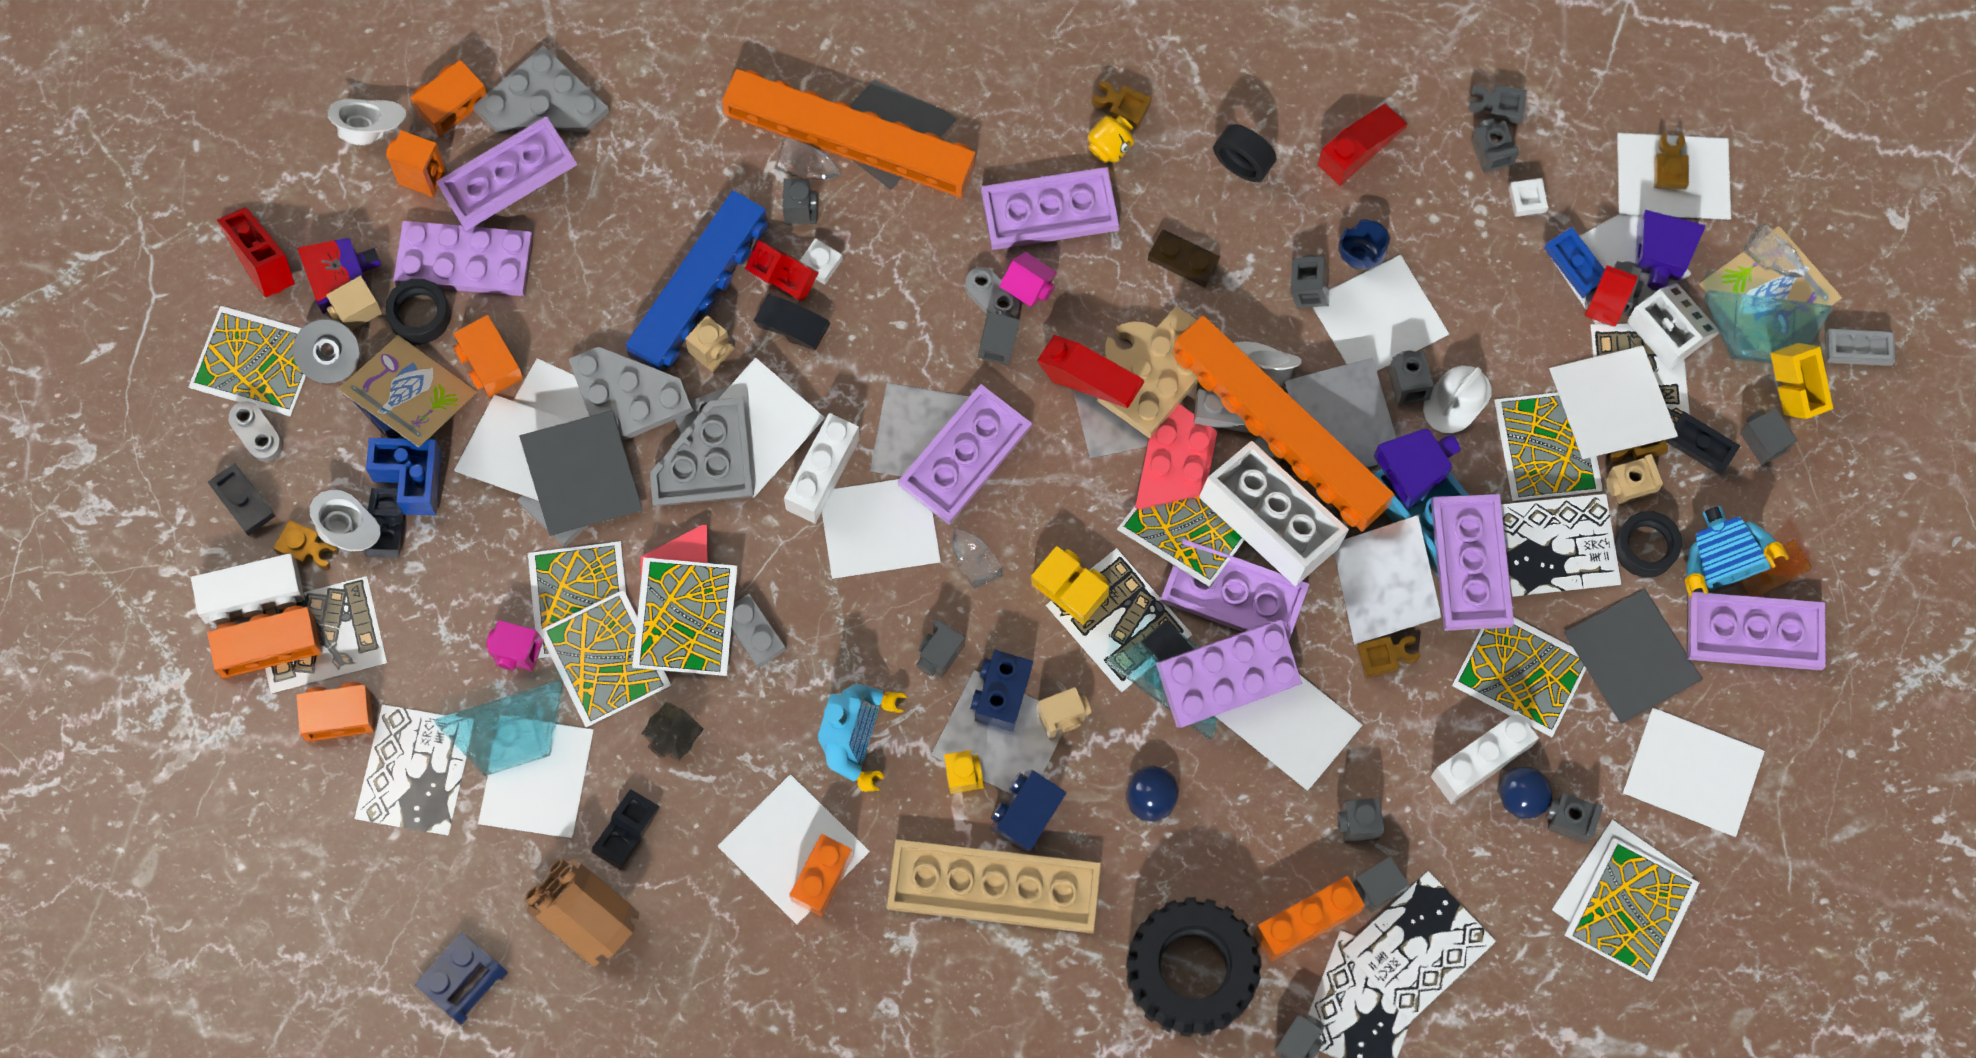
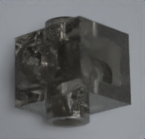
[641,702,704,761]

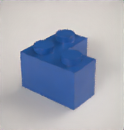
[366,438,442,516]

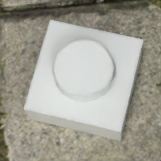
[1509,178,1548,217]
[800,239,843,285]

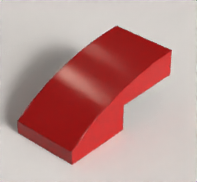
[744,240,819,301]
[1584,265,1638,327]

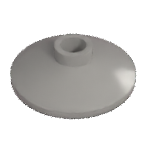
[293,319,360,383]

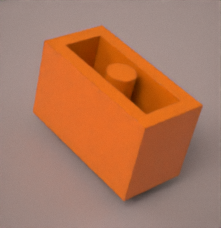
[410,60,487,138]
[386,130,446,197]
[453,314,523,397]
[296,682,374,742]
[789,834,854,917]

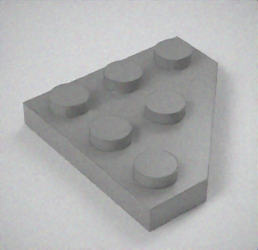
[473,45,609,133]
[568,346,694,442]
[650,397,753,507]

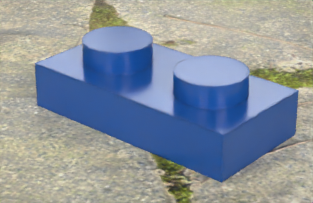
[1544,227,1605,298]

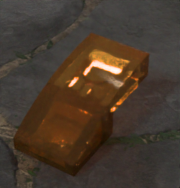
[1740,539,1812,597]

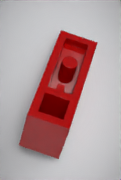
[1318,103,1408,186]
[217,207,295,298]
[1037,335,1145,408]

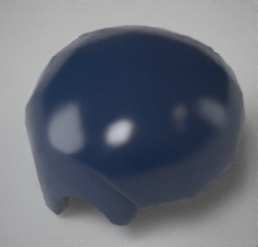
[1338,219,1391,270]
[1126,765,1179,822]
[1497,767,1552,819]

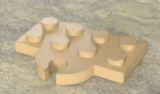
[1097,306,1198,438]

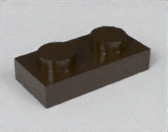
[1148,229,1220,288]

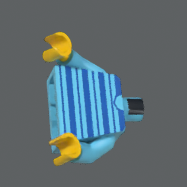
[1684,506,1789,597]
[818,684,907,792]

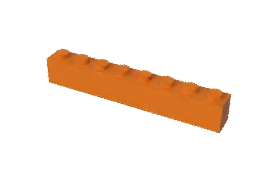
[722,69,975,198]
[1173,315,1395,532]

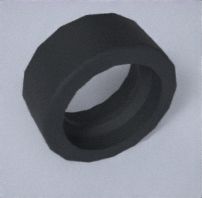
[1213,124,1277,182]
[385,279,451,344]
[1615,511,1682,578]

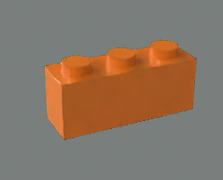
[207,606,322,679]
[1254,876,1365,962]

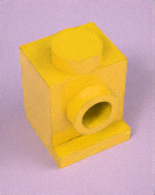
[944,750,984,794]

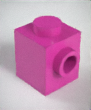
[999,251,1057,307]
[486,620,544,671]

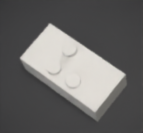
[1199,441,1349,587]

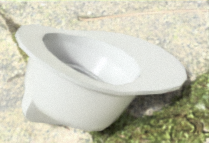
[327,99,406,145]
[1234,342,1301,392]
[1423,365,1492,434]
[310,490,380,551]

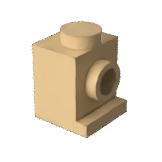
[685,315,734,372]
[1607,454,1663,505]
[1037,687,1091,740]

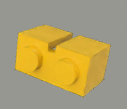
[1770,343,1834,419]
[1031,546,1109,626]

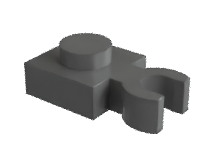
[1468,85,1527,124]

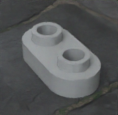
[965,267,1020,318]
[228,401,283,462]

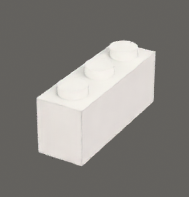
[784,413,860,524]
[191,553,305,625]
[1431,711,1539,804]

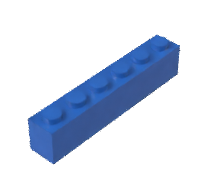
[625,190,768,372]

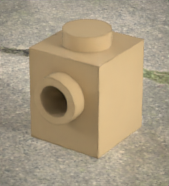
[326,275,382,331]

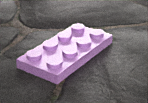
[436,116,577,231]
[981,167,1119,250]
[393,221,533,296]
[898,384,1032,525]
[1431,494,1514,631]
[1160,539,1309,641]
[1687,592,1825,670]
[1156,620,1302,728]

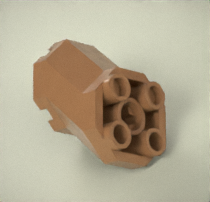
[524,858,640,967]

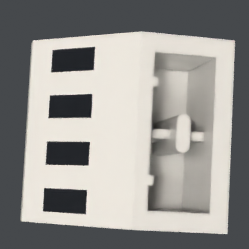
[1627,283,1720,370]

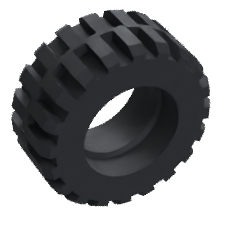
[1126,897,1262,1037]

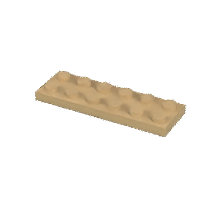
[887,839,1101,933]

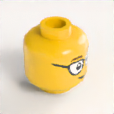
[1087,115,1134,164]

